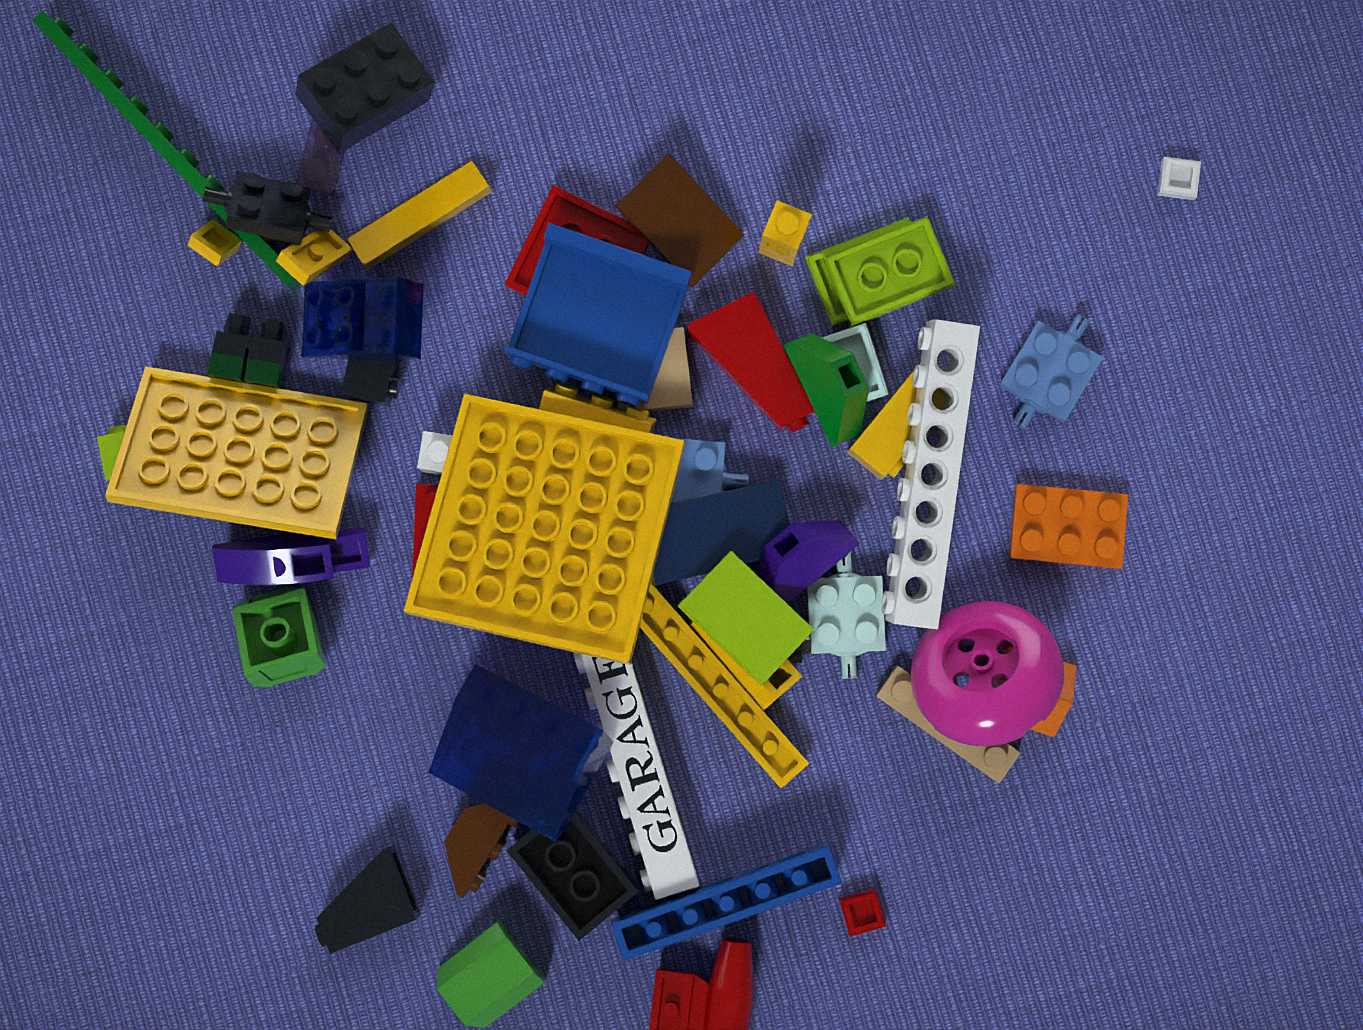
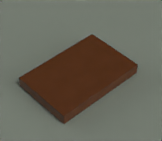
[615,153,744,287]

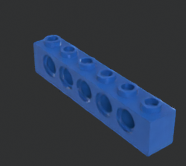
[611,842,842,961]

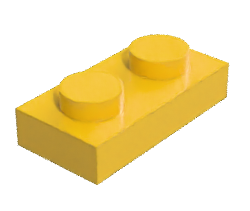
[276,229,353,286]

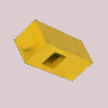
[759,200,812,267]

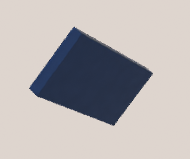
[651,479,790,586]

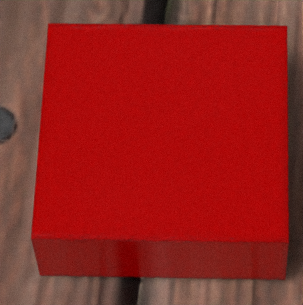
[839,888,886,937]

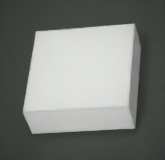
[1157,156,1201,200]

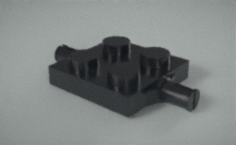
[202,171,333,245]

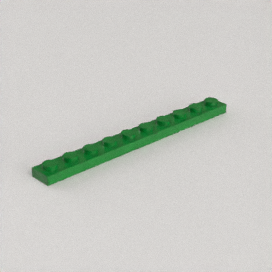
[32,10,301,292]

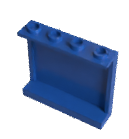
[503,223,692,407]

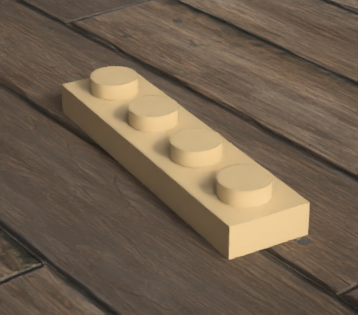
[875,665,1021,784]

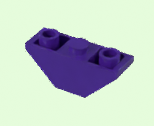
[758,520,860,604]

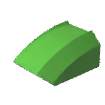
[232,585,326,688]
[437,918,547,1028]

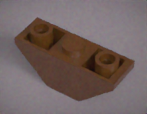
[444,793,527,898]

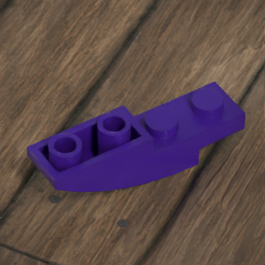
[212,527,370,585]

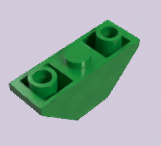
[784,333,869,447]

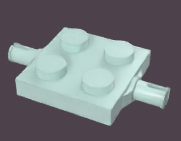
[807,551,886,679]

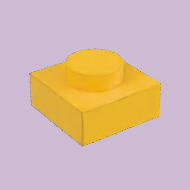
[187,219,242,267]

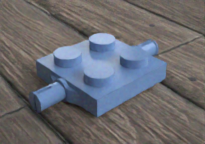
[999,314,1103,430]
[670,437,749,503]

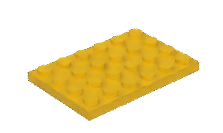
[105,366,368,540]

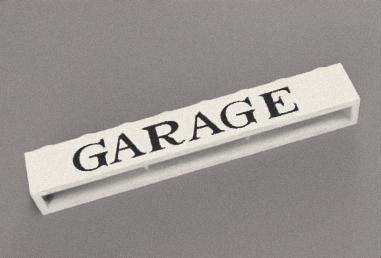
[573,652,699,900]

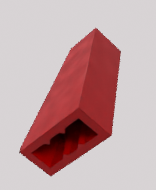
[687,291,815,433]

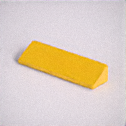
[347,161,492,271]

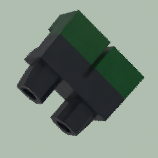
[207,313,290,389]

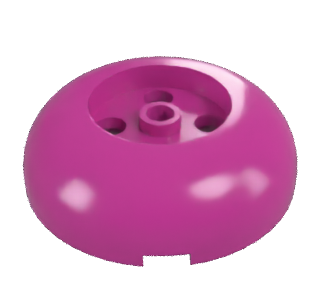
[910,601,1064,746]

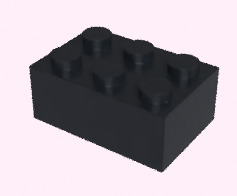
[295,23,435,154]
[506,798,640,941]

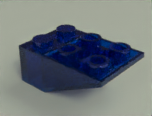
[301,276,424,361]

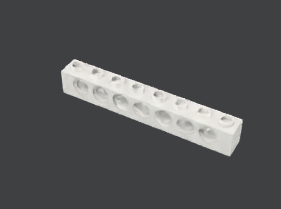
[881,319,980,629]

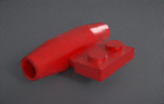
[649,938,754,1030]

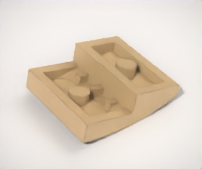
[616,327,693,412]

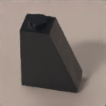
[315,844,421,954]

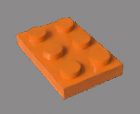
[1008,484,1128,569]

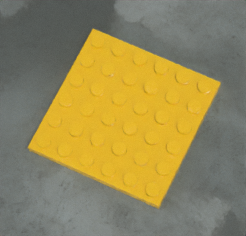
[404,394,685,665]

